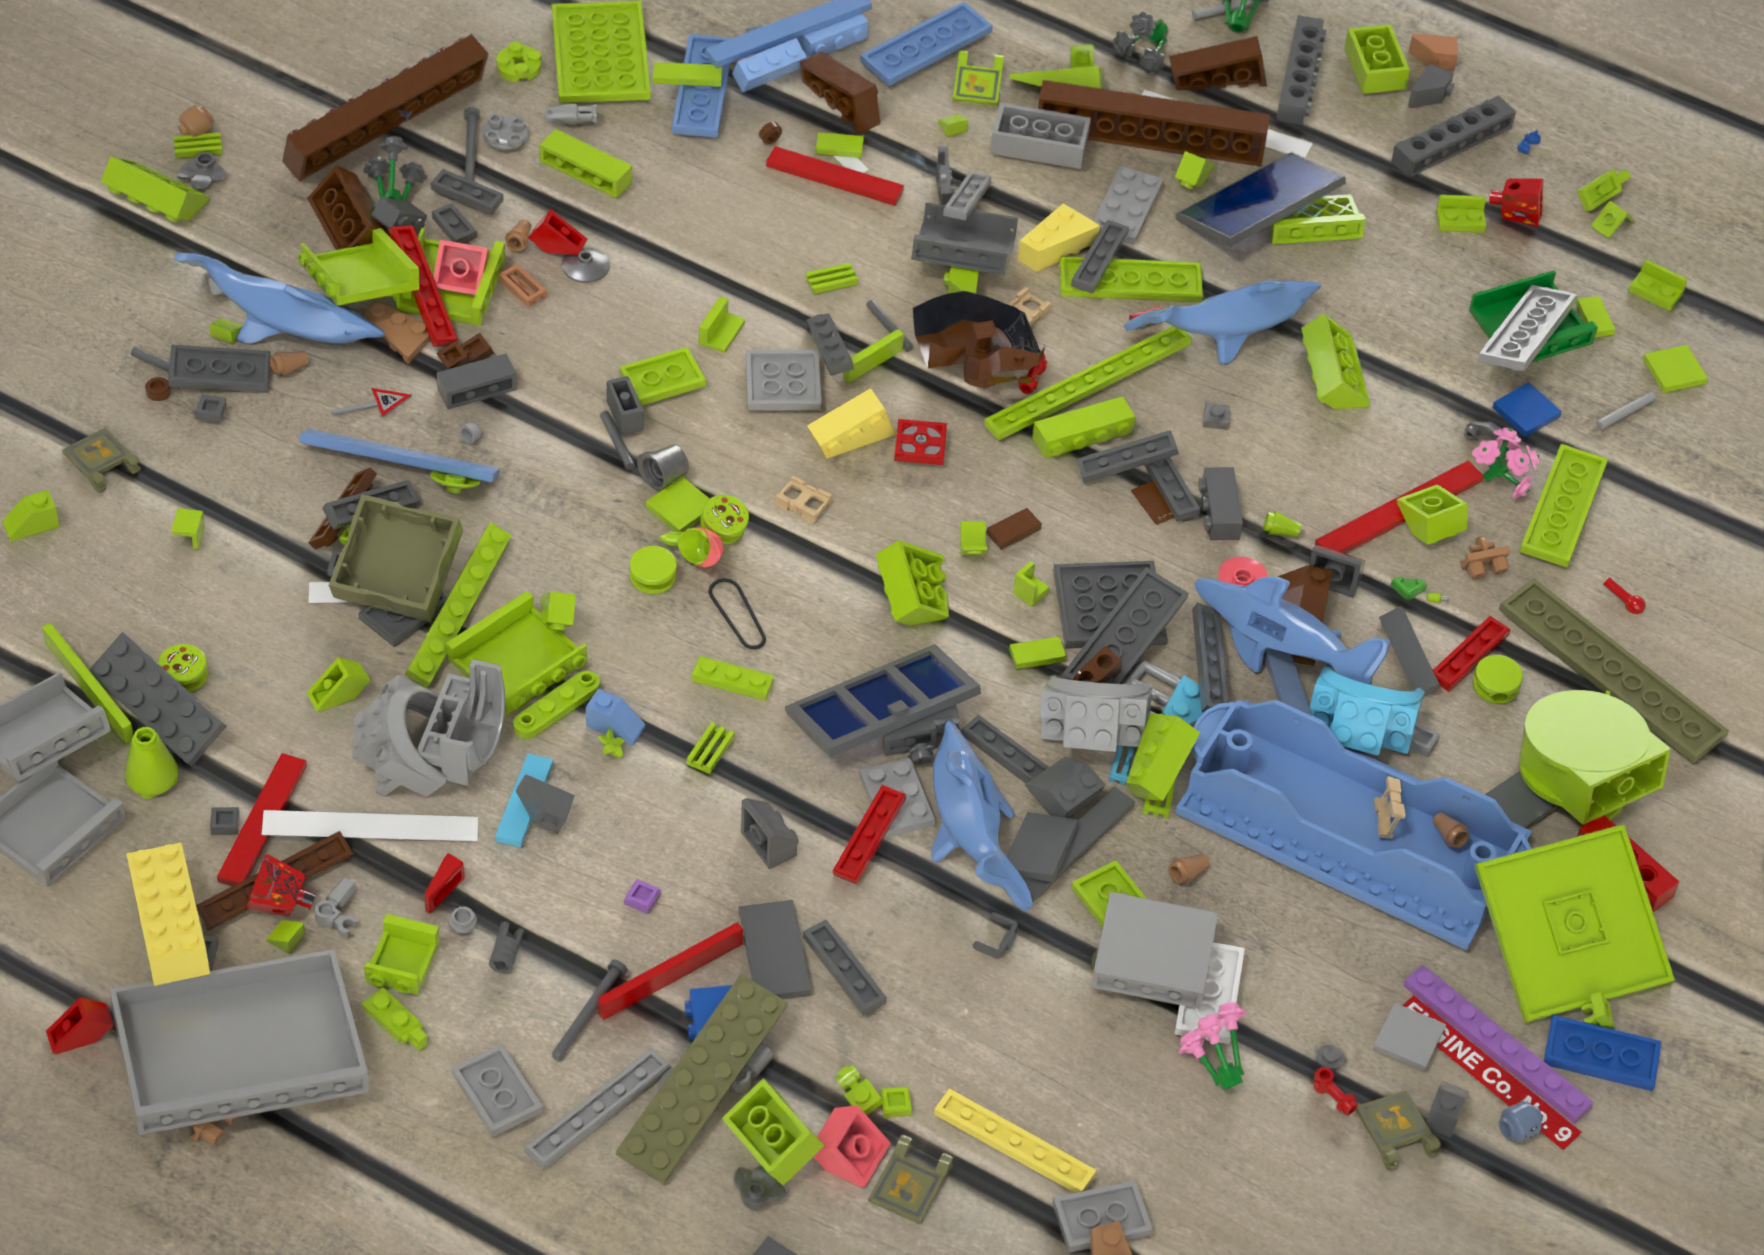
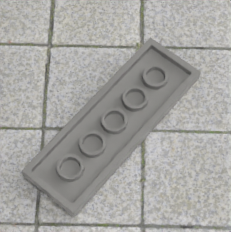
[1479,285,1577,371]

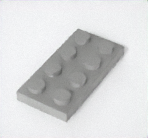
[1093,165,1164,245]

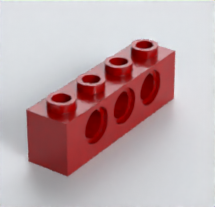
[1577,815,1680,912]

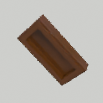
[986,508,1042,549]

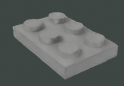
[859,758,935,838]
[451,1044,543,1137]
[1052,1180,1153,1253]

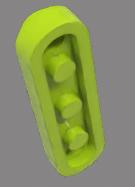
[513,671,600,739]

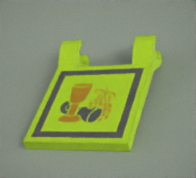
[953,51,1004,106]

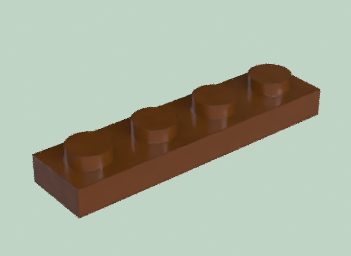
[308,467,377,550]

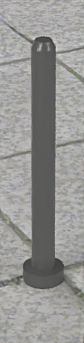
[464,107,480,181]
[552,959,628,1060]

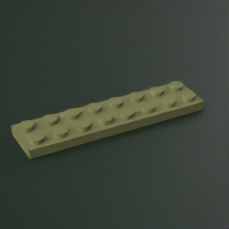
[616,974,788,1185]

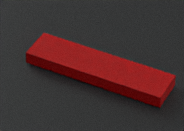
[1433,616,1511,692]
[832,785,906,885]

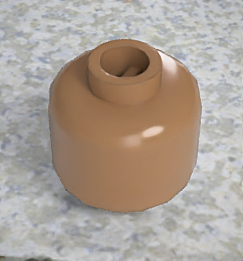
[178,105,214,137]

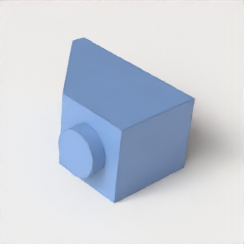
[586,689,645,745]

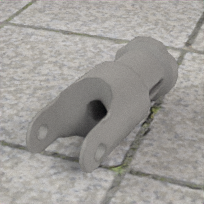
[544,104,597,125]

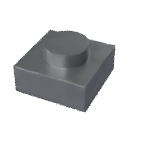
[1203,403,1230,430]

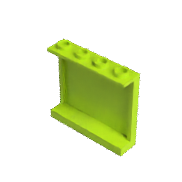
[298,228,419,305]
[393,228,506,326]
[446,591,587,715]

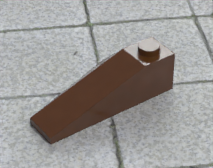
[1278,565,1332,666]

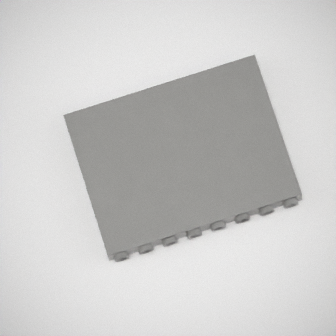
[110,949,369,1135]

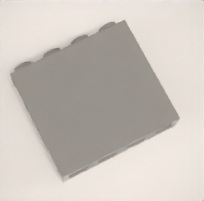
[0,672,112,782]
[0,760,126,887]
[1091,892,1218,1009]

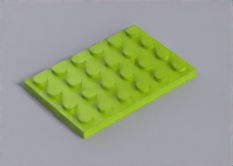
[552,1,651,103]

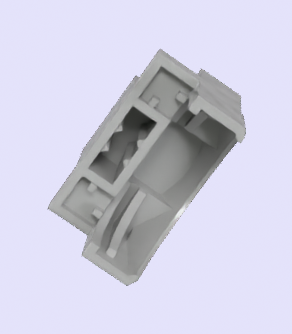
[417,659,505,786]
[352,675,447,797]
[1040,675,1153,752]

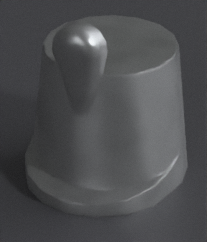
[637,445,689,490]

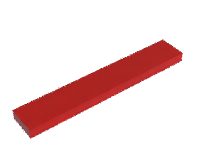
[766,146,904,206]
[389,225,458,347]
[217,753,307,886]
[598,922,743,1020]

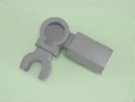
[315,877,358,939]
[731,1044,774,1094]

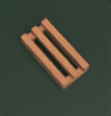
[498,263,547,307]

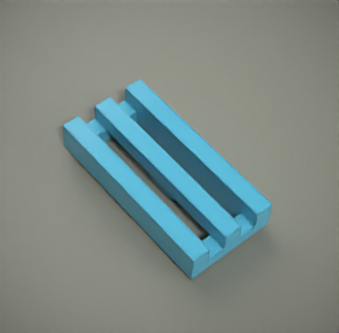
[1109,745,1135,785]

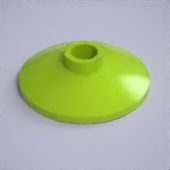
[430,471,481,494]

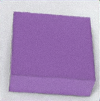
[624,879,661,914]

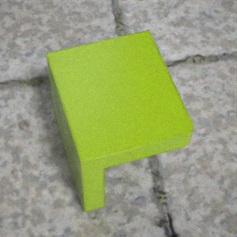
[171,508,205,549]
[1013,561,1049,607]

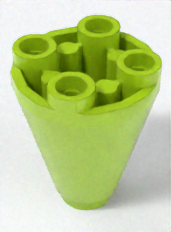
[124,727,179,799]

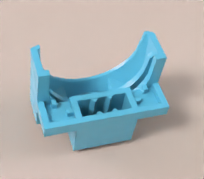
[1309,665,1425,756]

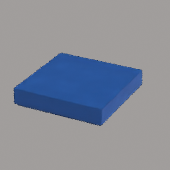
[1492,382,1562,437]

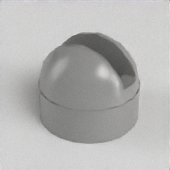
[460,422,482,444]

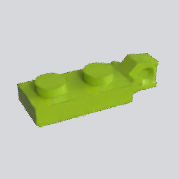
[1577,169,1631,211]
[362,987,428,1052]

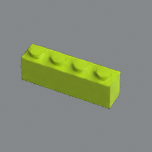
[539,129,632,199]
[1032,396,1136,459]

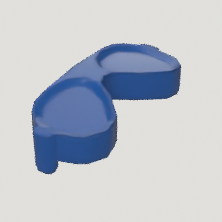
[1517,130,1541,154]

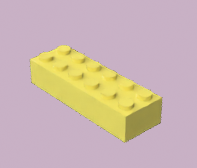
[127,843,210,986]

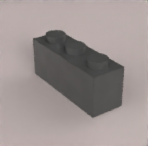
[437,353,517,409]
[1198,467,1243,540]

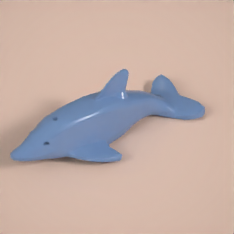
[175,253,385,344]
[1124,280,1321,365]
[1195,576,1391,685]
[931,721,1033,912]

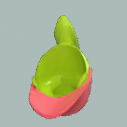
[659,527,723,568]

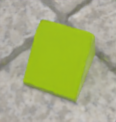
[938,114,968,137]
[209,318,243,344]
[266,920,305,953]

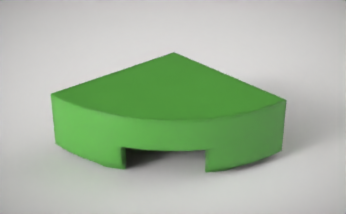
[1390,577,1427,601]

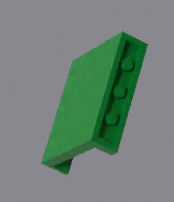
[1469,270,1598,363]

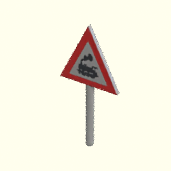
[331,388,412,418]

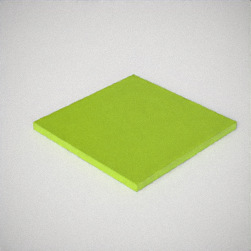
[1474,824,1675,1023]

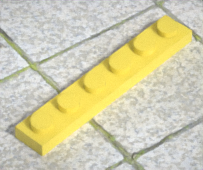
[934,1088,1096,1193]

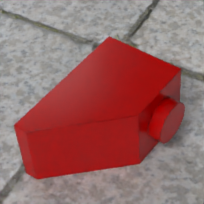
[528,209,588,255]
[46,997,114,1054]

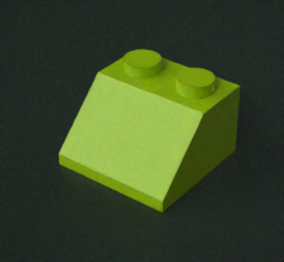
[1397,485,1468,545]

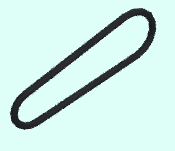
[708,578,766,649]

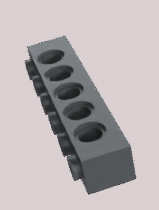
[1276,15,1327,125]
[1391,95,1516,178]

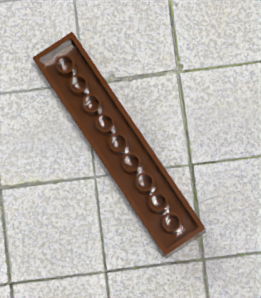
[282,34,489,182]
[1038,80,1270,167]

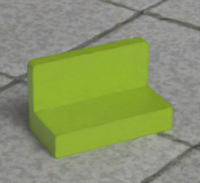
[698,296,745,353]

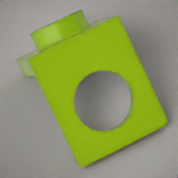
[1591,201,1634,239]
[960,521,988,555]

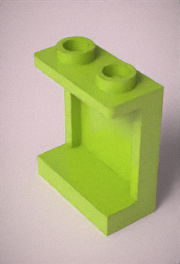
[364,913,440,995]

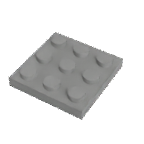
[746,350,821,410]

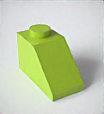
[1175,151,1216,189]
[944,266,979,294]
[2,490,59,542]
[540,591,576,631]
[306,657,371,712]

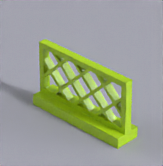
[1260,194,1365,245]

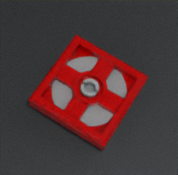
[894,419,947,465]

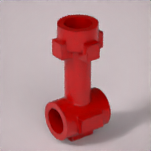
[1019,354,1047,394]
[1313,1067,1358,1116]

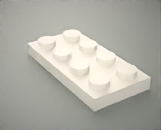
[1175,942,1245,1044]

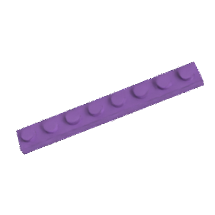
[1403,964,1594,1124]

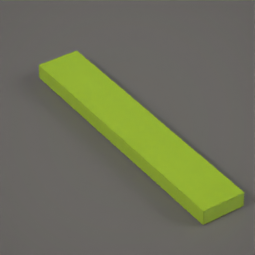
[42,623,134,745]

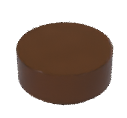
[759,121,782,144]
[145,377,171,401]

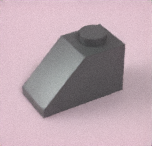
[1408,64,1455,108]
[516,774,575,834]
[1426,1081,1469,1138]

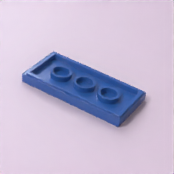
[1543,1014,1662,1091]

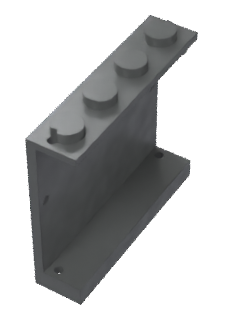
[911,202,1018,275]

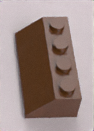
[307,165,390,250]

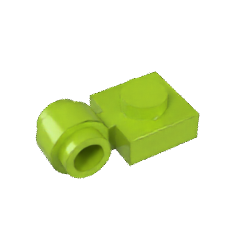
[835,1064,885,1116]

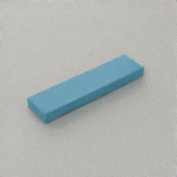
[495,754,553,848]

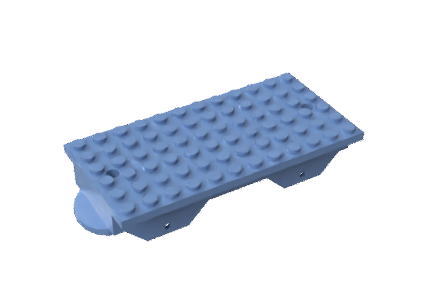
[1175,700,1532,951]

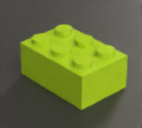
[1344,24,1410,94]
[722,1079,825,1186]

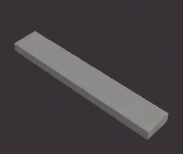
[524,1048,671,1171]

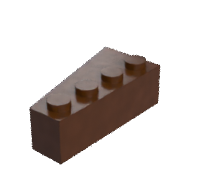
[1169,36,1267,90]
[800,52,880,135]

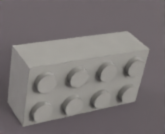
[990,103,1091,169]

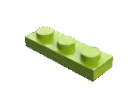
[692,656,774,701]

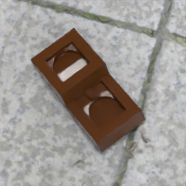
[436,333,494,369]

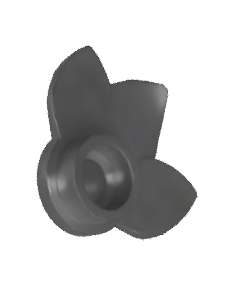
[177,152,225,191]
[734,1165,790,1209]

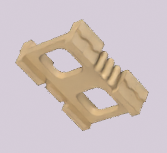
[1006,287,1051,326]
[774,476,832,524]
[1373,776,1406,839]

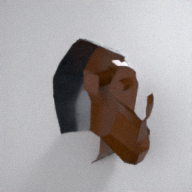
[913,291,1045,389]

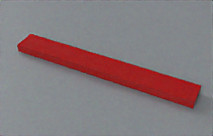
[1315,460,1484,554]

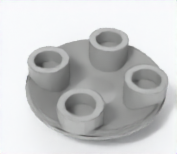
[482,113,528,150]

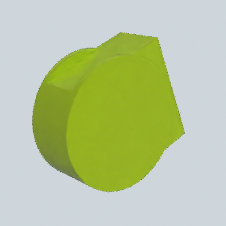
[1518,690,1671,825]

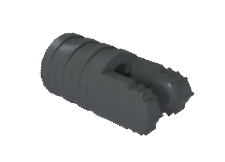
[489,921,524,973]

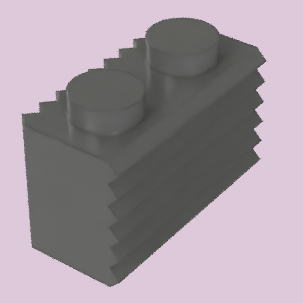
[372,197,427,235]
[606,376,644,435]

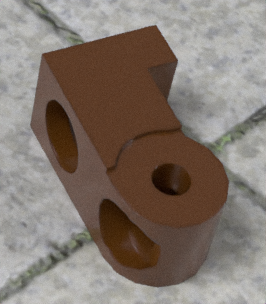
[1073,646,1122,683]

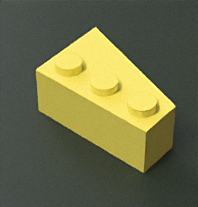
[1018,203,1100,272]
[807,388,896,459]

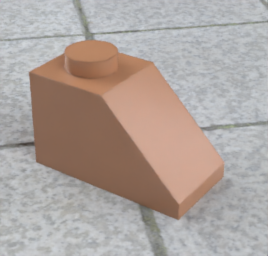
[1409,33,1458,71]

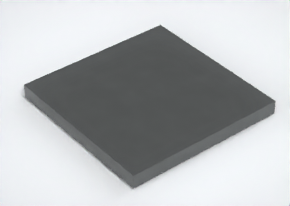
[1053,561,1167,649]

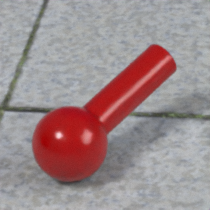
[1603,577,1646,614]

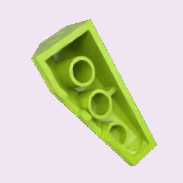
[1009,66,1105,89]

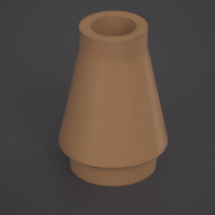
[505,219,532,252]
[270,351,308,376]
[1433,812,1469,848]
[1169,853,1210,884]

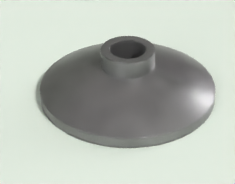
[562,247,610,283]

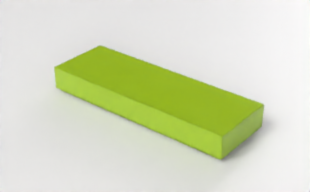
[653,62,722,87]
[843,329,904,384]

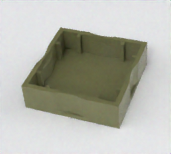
[328,494,463,622]

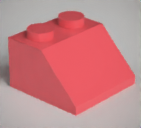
[433,240,490,295]
[814,1105,891,1187]

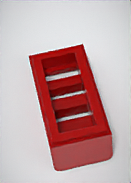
[424,853,465,914]

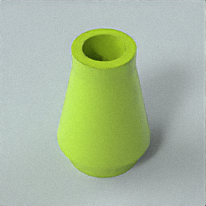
[1263,511,1302,538]

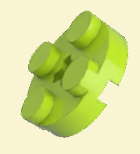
[496,41,541,82]

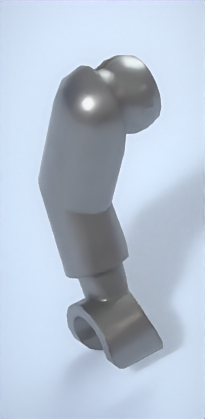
[1464,422,1518,439]

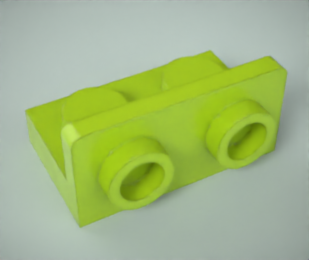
[1436,195,1486,233]
[1628,259,1687,311]

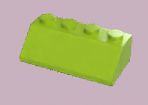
[101,156,210,223]
[1301,313,1371,409]

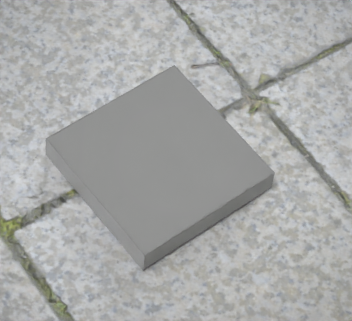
[1373,1003,1446,1072]

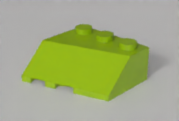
[876,540,949,626]
[1126,713,1200,801]

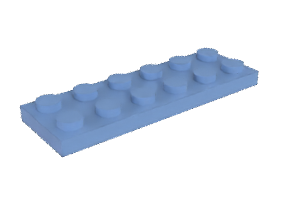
[860,1,993,86]
[672,34,731,138]

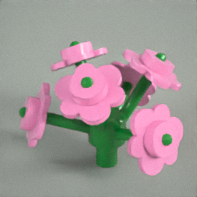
[1472,428,1540,499]

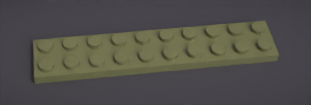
[1499,578,1729,763]

